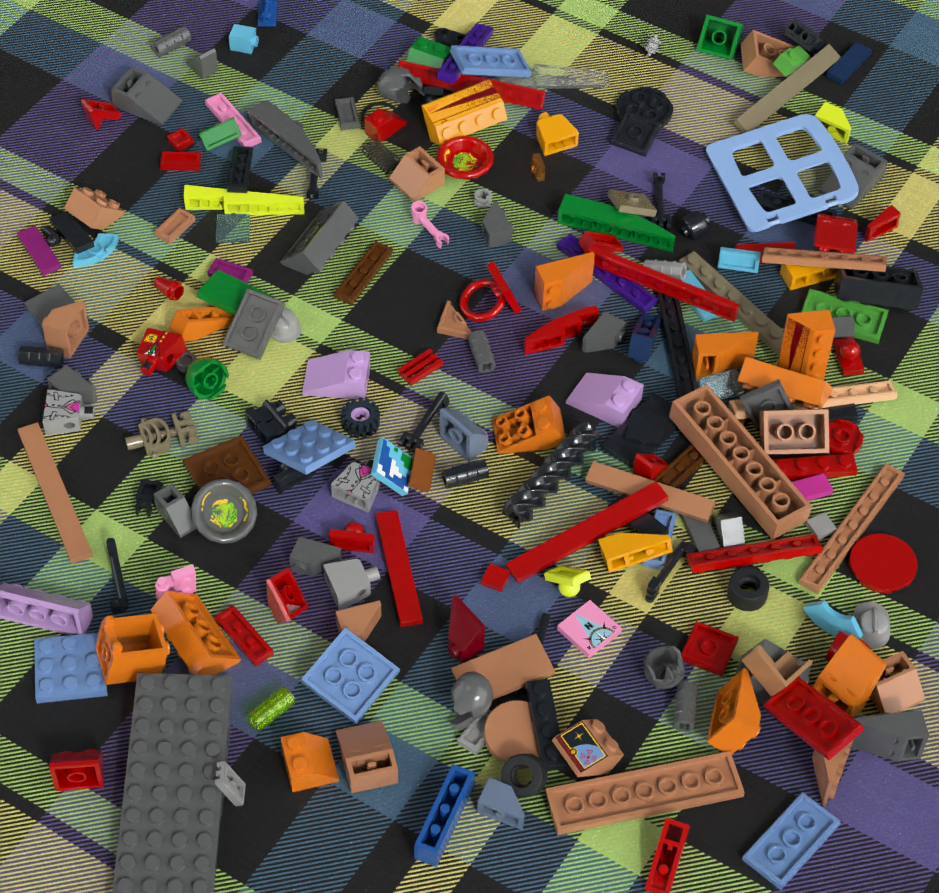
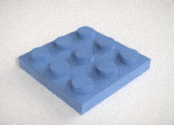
[263,420,356,475]
[301,627,400,724]
[34,632,108,703]

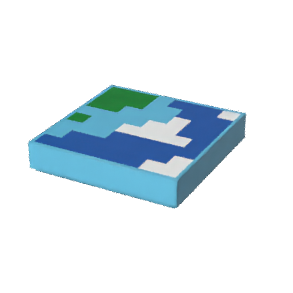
[371,437,413,496]

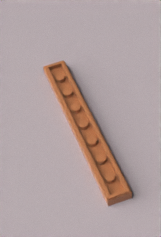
[17,422,93,564]
[798,463,905,595]

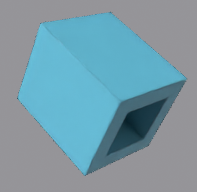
[229,24,259,54]

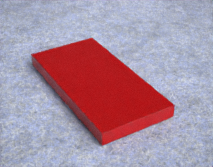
[763,676,864,760]

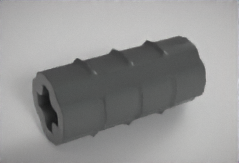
[151,26,191,57]
[468,330,496,373]
[674,681,698,732]

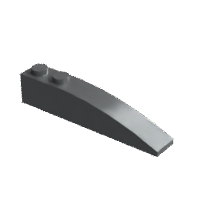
[248,100,323,178]

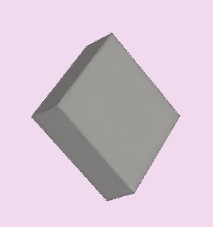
[805,512,837,540]

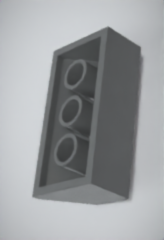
[280,201,359,275]

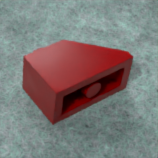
[364,108,407,144]

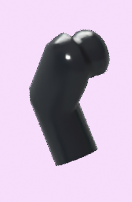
[42,225,61,247]

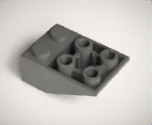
[111,67,183,125]
[819,143,888,210]
[851,710,929,762]

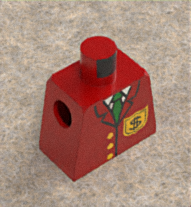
[137,328,187,376]

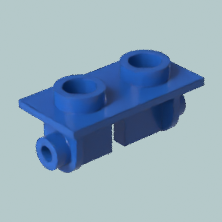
[258,0,278,27]

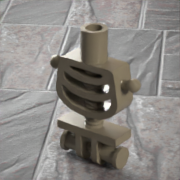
[125,411,199,459]

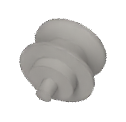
[643,34,663,56]

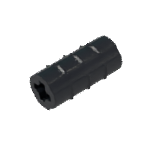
[18,346,64,368]
[442,459,489,489]

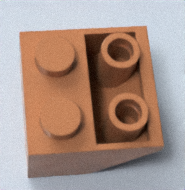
[389,147,445,202]
[64,187,126,230]
[870,651,925,714]

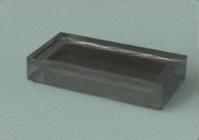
[362,139,401,174]

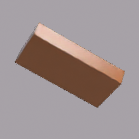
[407,448,437,493]

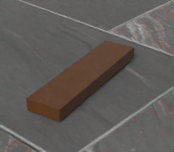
[334,241,393,306]

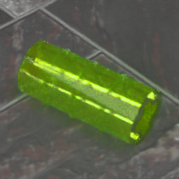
[246,687,295,732]

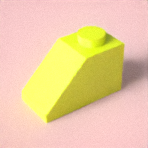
[815,102,851,144]

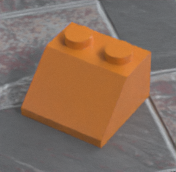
[280,732,339,792]

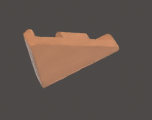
[437,300,471,339]

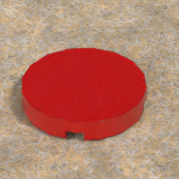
[829,419,864,455]

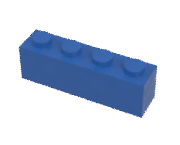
[414,764,475,867]

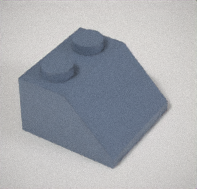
[440,408,488,462]

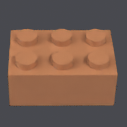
[759,409,829,454]

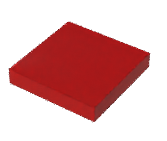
[681,621,739,677]

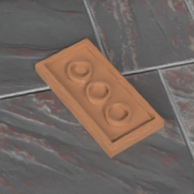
[451,634,555,700]

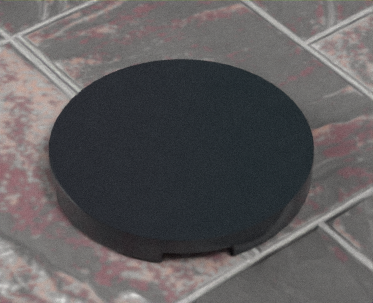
[616,87,673,128]

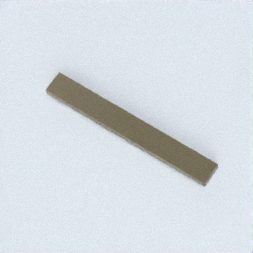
[734,44,841,133]

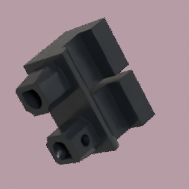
[784,19,828,55]
[245,400,297,445]

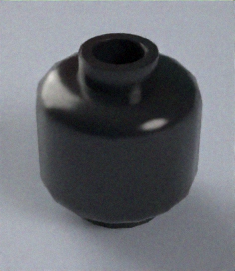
[680,210,711,240]

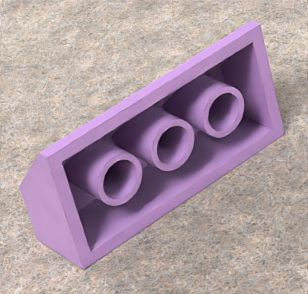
[0,583,93,635]

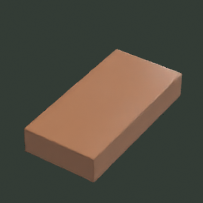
[154,208,196,245]

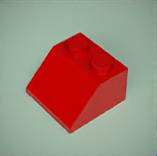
[49,749,104,791]

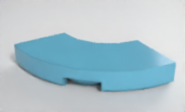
[73,233,119,267]
[803,600,863,639]

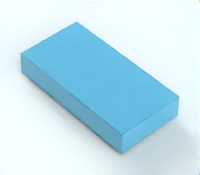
[718,247,761,273]

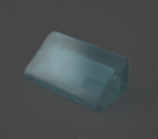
[697,369,744,400]

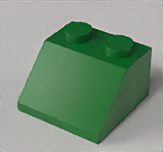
[696,15,745,60]
[406,36,451,69]

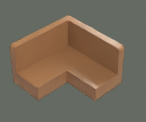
[742,644,813,697]

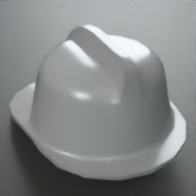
[271,308,301,342]
[853,602,890,649]

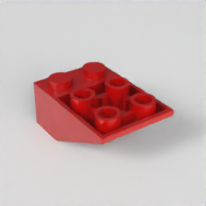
[813,213,858,253]

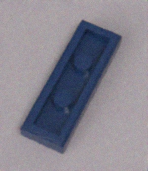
[826,42,872,84]

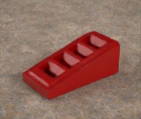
[864,205,901,242]
[578,231,624,254]

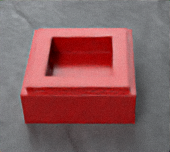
[167,128,194,152]
[481,564,511,592]

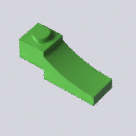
[773,45,812,77]

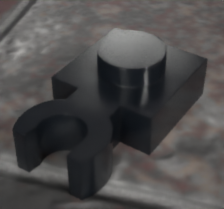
[135,479,164,517]

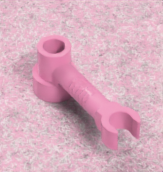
[411,201,449,248]

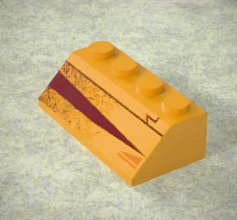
[421,80,507,145]

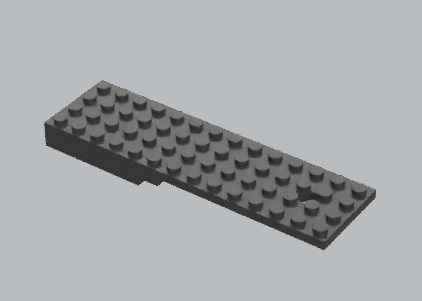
[112,673,234,893]

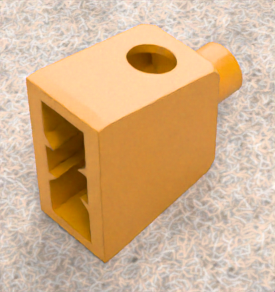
[536,112,579,156]

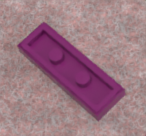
[17,225,61,276]

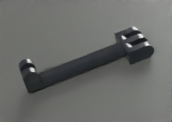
[306,148,328,199]
[650,172,671,229]
[398,391,449,453]
[106,538,130,614]
[645,541,695,603]

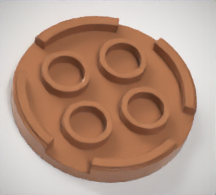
[484,701,539,768]

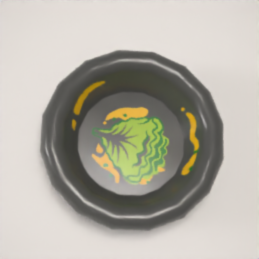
[191,479,257,544]

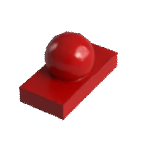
[833,338,865,376]
[329,522,375,553]

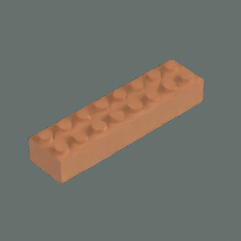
[669,384,812,540]

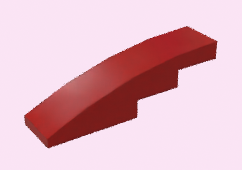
[524,305,599,355]

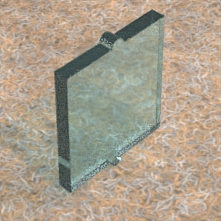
[216,213,250,244]

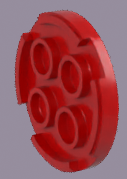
[849,534,918,593]

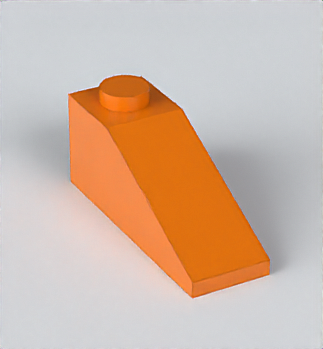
[169,307,235,342]

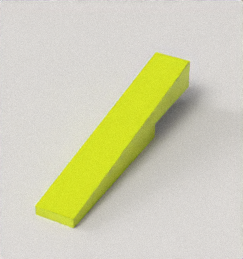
[184,185,304,215]

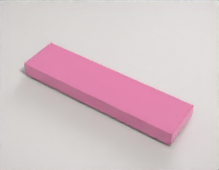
[205,93,262,147]

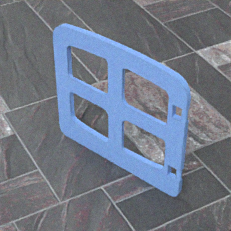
[706,114,859,232]

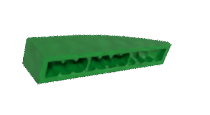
[558,194,675,252]

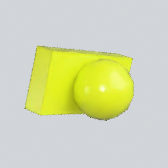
[544,565,591,597]

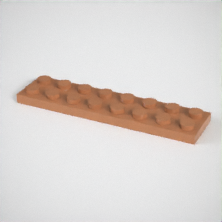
[545,751,745,836]

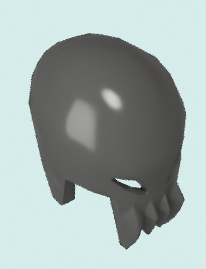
[377,67,425,104]
[644,646,685,690]
[450,671,493,729]

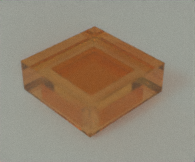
[532,153,545,182]

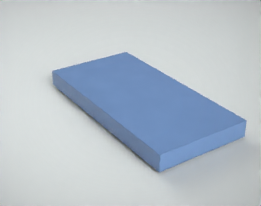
[450,45,532,78]
[742,792,841,890]

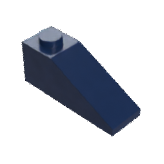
[628,314,662,362]

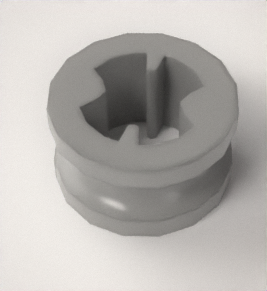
[474,188,492,208]

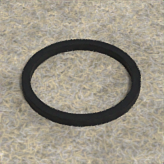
[361,102,400,125]

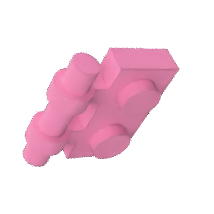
[155,565,196,600]

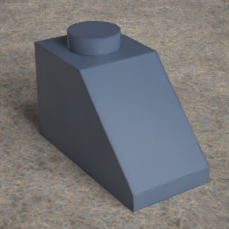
[477,778,525,830]

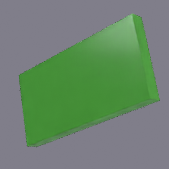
[801,288,889,344]

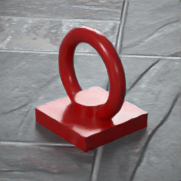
[459,261,522,322]

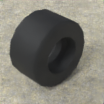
[727,567,770,611]
[501,754,548,798]

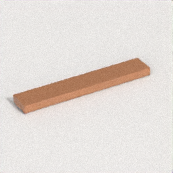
[762,247,887,272]
[585,461,716,523]

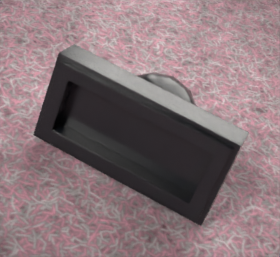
[424,86,446,104]
[274,462,316,493]

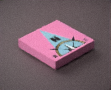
[557,600,622,658]

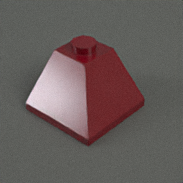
[447,595,485,664]

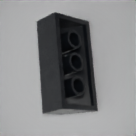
[834,266,923,311]

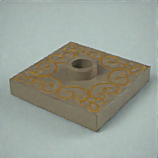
[607,189,657,217]

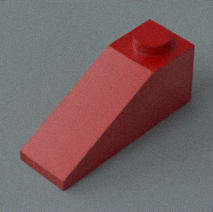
[645,818,691,893]

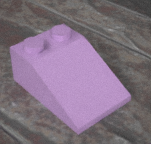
[302,350,370,400]
[566,373,644,428]

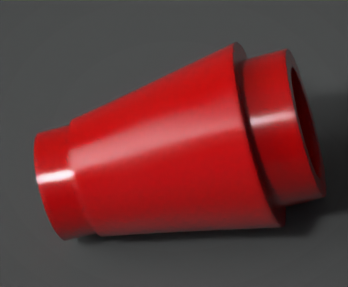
[154,276,184,300]

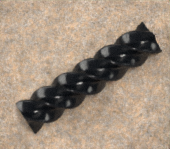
[502,421,603,528]

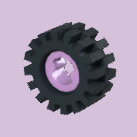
[341,398,380,438]

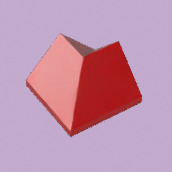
[266,567,309,624]

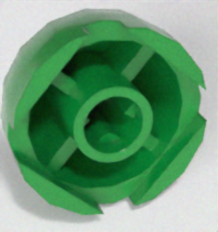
[185,357,229,400]

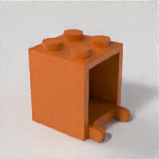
[95,613,170,685]

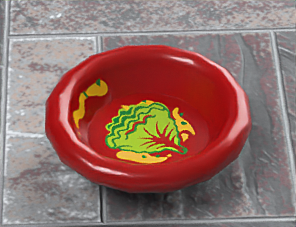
[436,136,494,180]

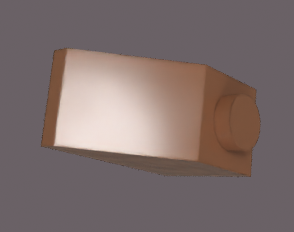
[336,600,381,641]

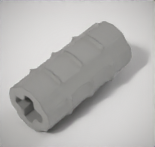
[643,259,687,281]

